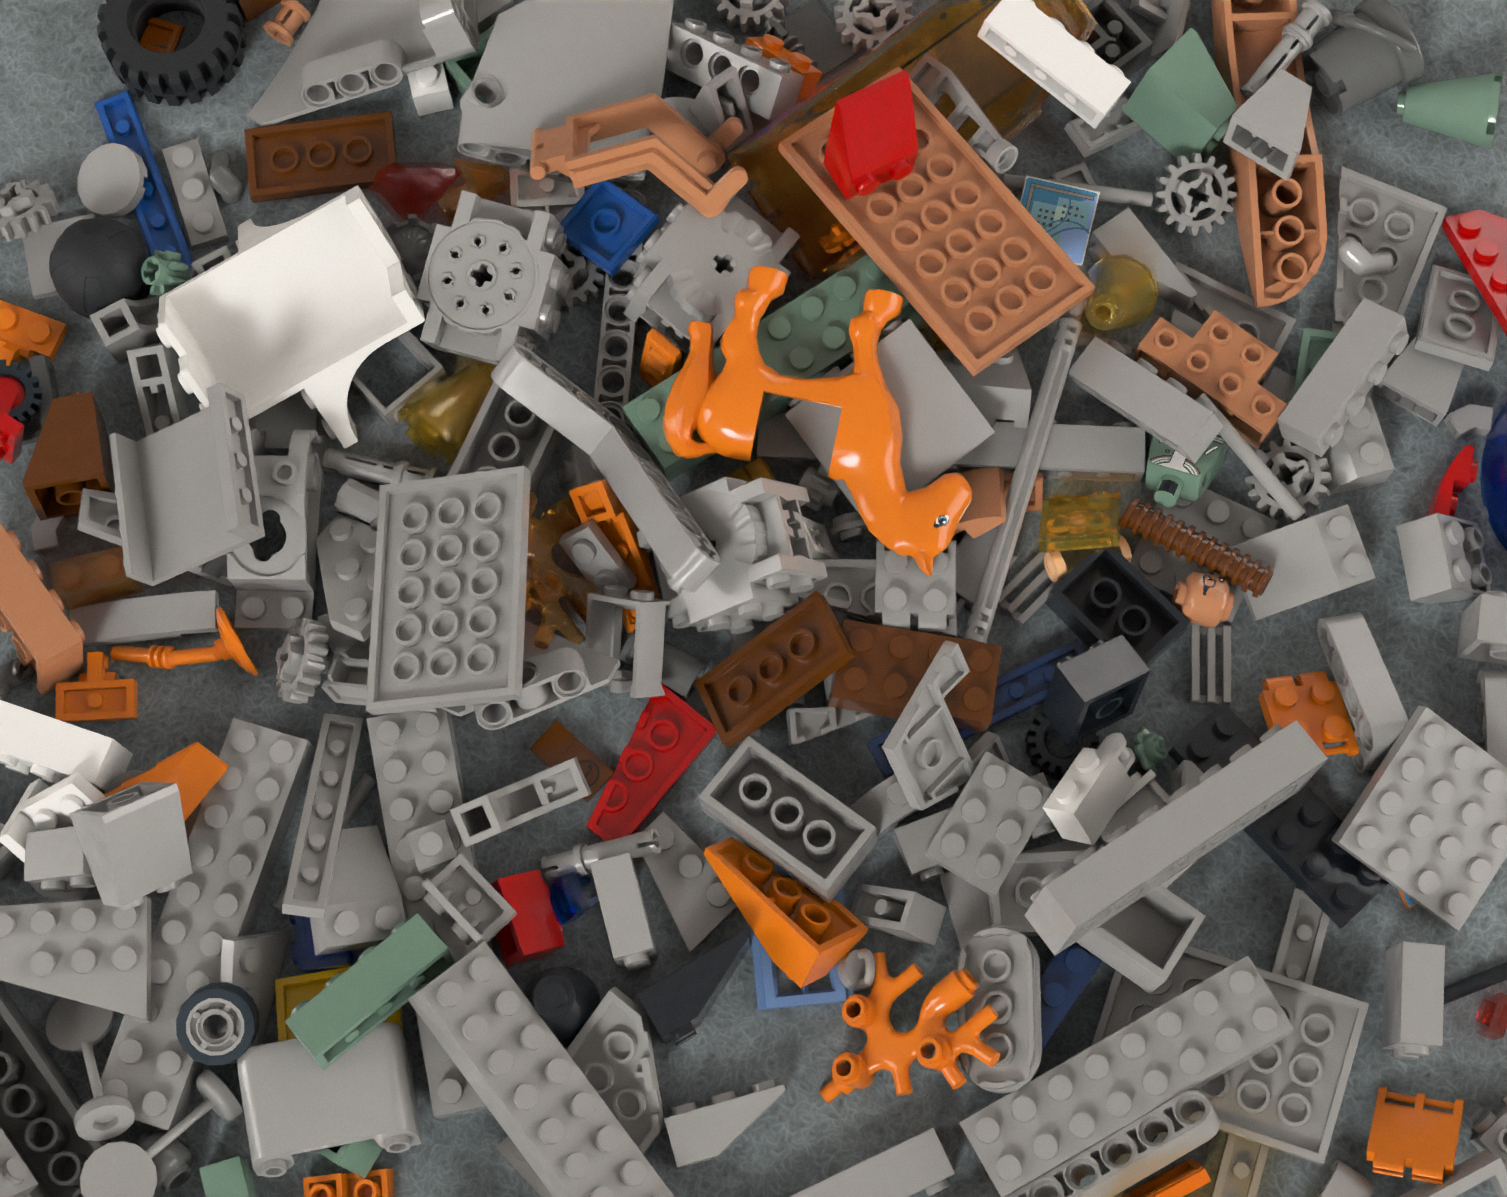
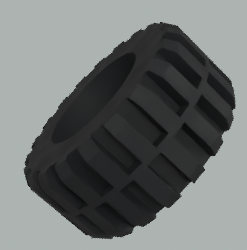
[97,0,246,106]

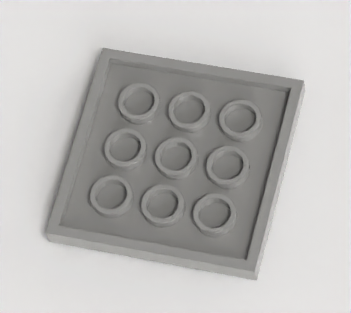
[1332,705,1507,931]

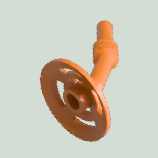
[110,606,259,677]

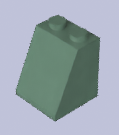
[1122,27,1238,162]

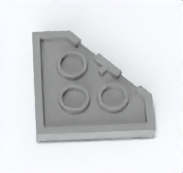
[315,513,377,642]
[566,986,665,1155]

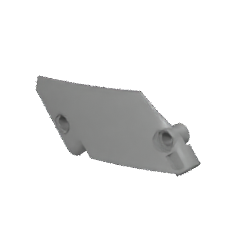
[318,613,621,730]

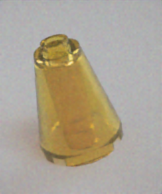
[1083,254,1158,331]
[397,362,494,466]

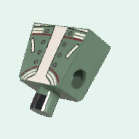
[1145,433,1227,507]

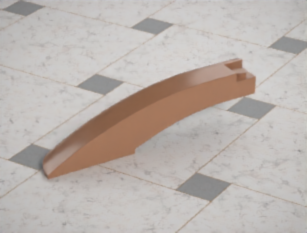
[1211,0,1327,309]

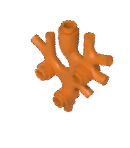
[819,952,1000,1103]

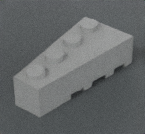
[935,347,1032,428]

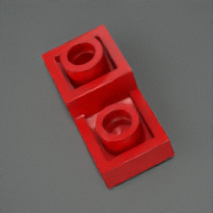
[1427,445,1478,517]

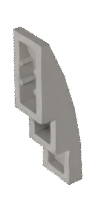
[70,590,219,647]

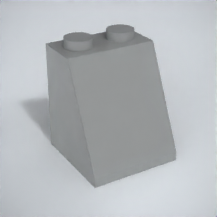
[69,781,193,910]

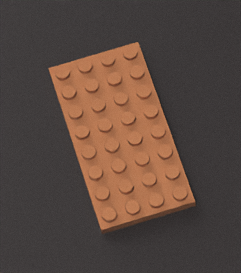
[778,66,1095,377]

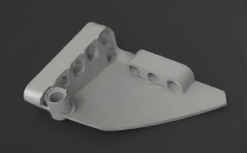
[247,0,479,127]
[457,0,674,190]

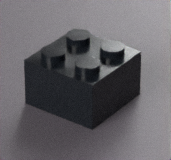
[1041,635,1150,745]

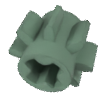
[141,250,190,296]

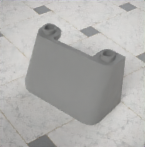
[237,1022,422,1178]

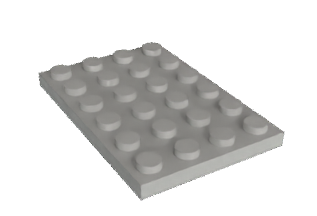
[366,466,531,715]
[1092,946,1369,1165]

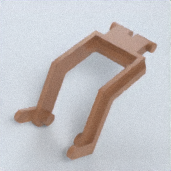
[530,93,748,218]

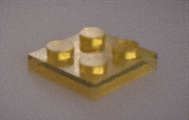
[1038,491,1122,553]

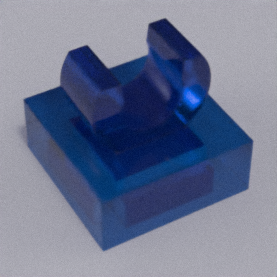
[549,872,599,925]

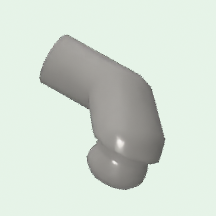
[1337,237,1393,275]

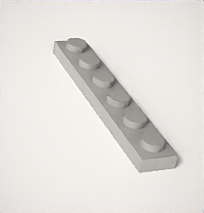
[282,713,363,919]

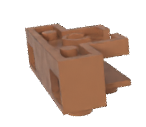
[1133,310,1288,449]

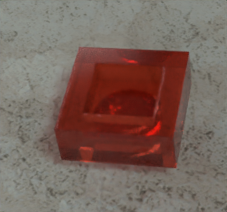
[1476,993,1507,1041]

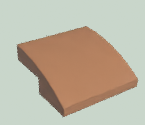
[926,467,1006,539]

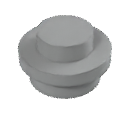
[830,512,868,543]

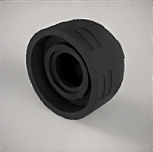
[49,218,152,319]

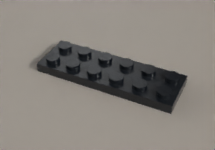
[1168,702,1389,929]

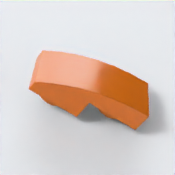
[303,1168,394,1197]

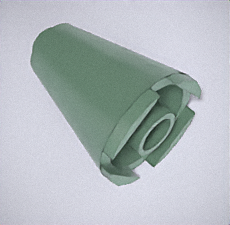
[1397,73,1503,149]

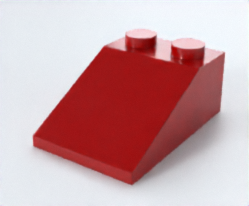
[823,70,918,200]

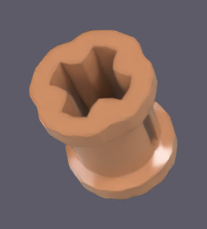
[263,0,311,46]

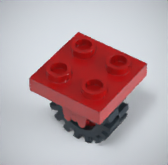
[0,359,42,464]

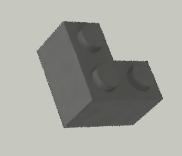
[1072,0,1153,78]

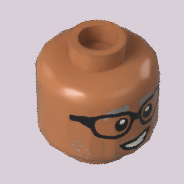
[1172,572,1234,628]

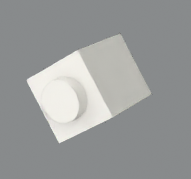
[407,62,454,116]

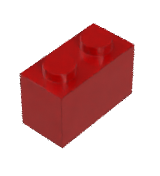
[490,869,565,967]

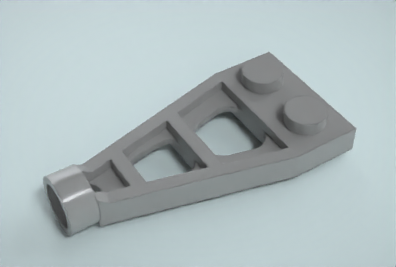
[909,53,1018,173]

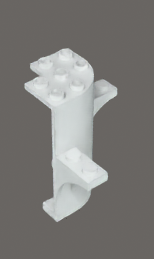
[156,185,425,448]

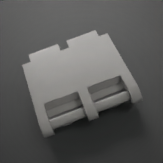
[874,538,956,632]

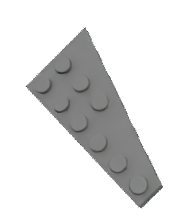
[1332,166,1447,399]
[0,896,151,1021]

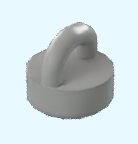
[837,948,876,991]

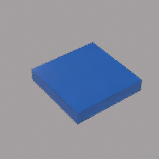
[560,180,660,277]

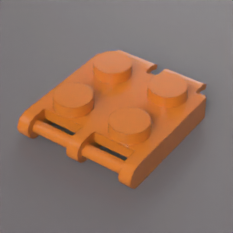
[1258,671,1359,757]
[1367,1086,1464,1185]

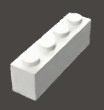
[977,0,1131,129]

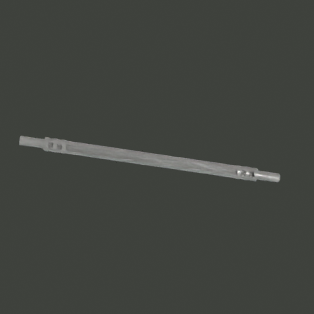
[963,298,1087,643]

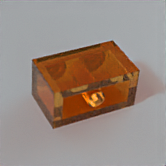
[49,546,144,611]

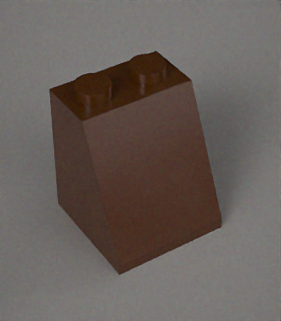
[23,392,115,521]

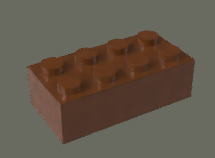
[827,619,1002,732]

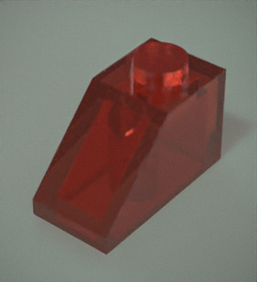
[367,162,461,222]

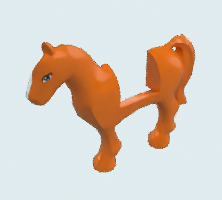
[662,266,972,577]

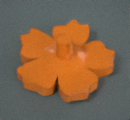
[818,223,855,253]

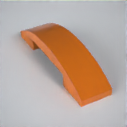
[569,478,660,634]

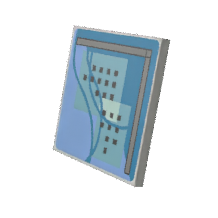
[1020,175,1100,266]

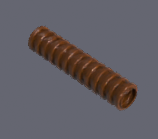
[1120,497,1274,598]

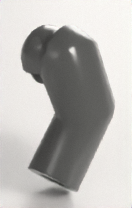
[209,150,243,204]
[0,658,35,701]

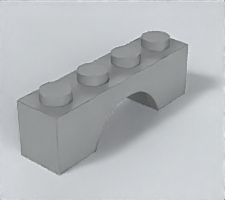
[90,245,232,363]

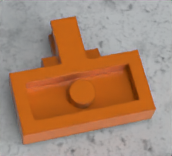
[0,300,69,366]
[55,652,138,724]

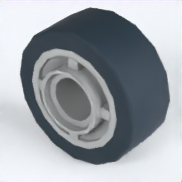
[176,982,260,1066]

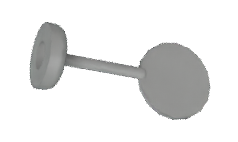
[46,997,135,1141]
[79,1069,243,1197]

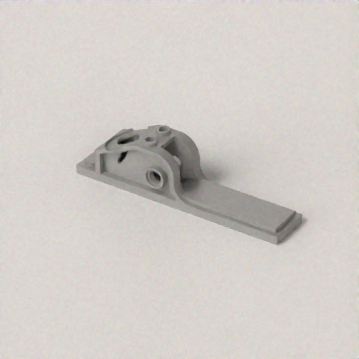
[227,391,327,631]

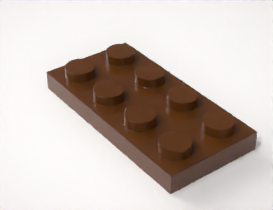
[244,111,400,203]
[694,591,855,748]

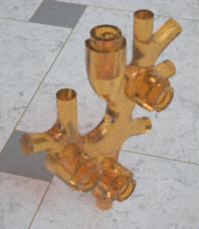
[525,489,599,649]

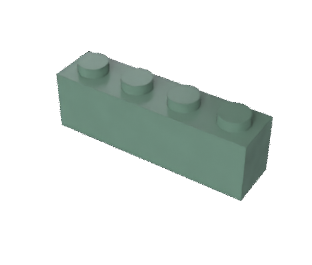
[285,913,455,1071]

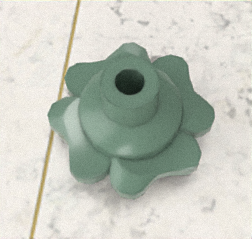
[1131,726,1168,774]

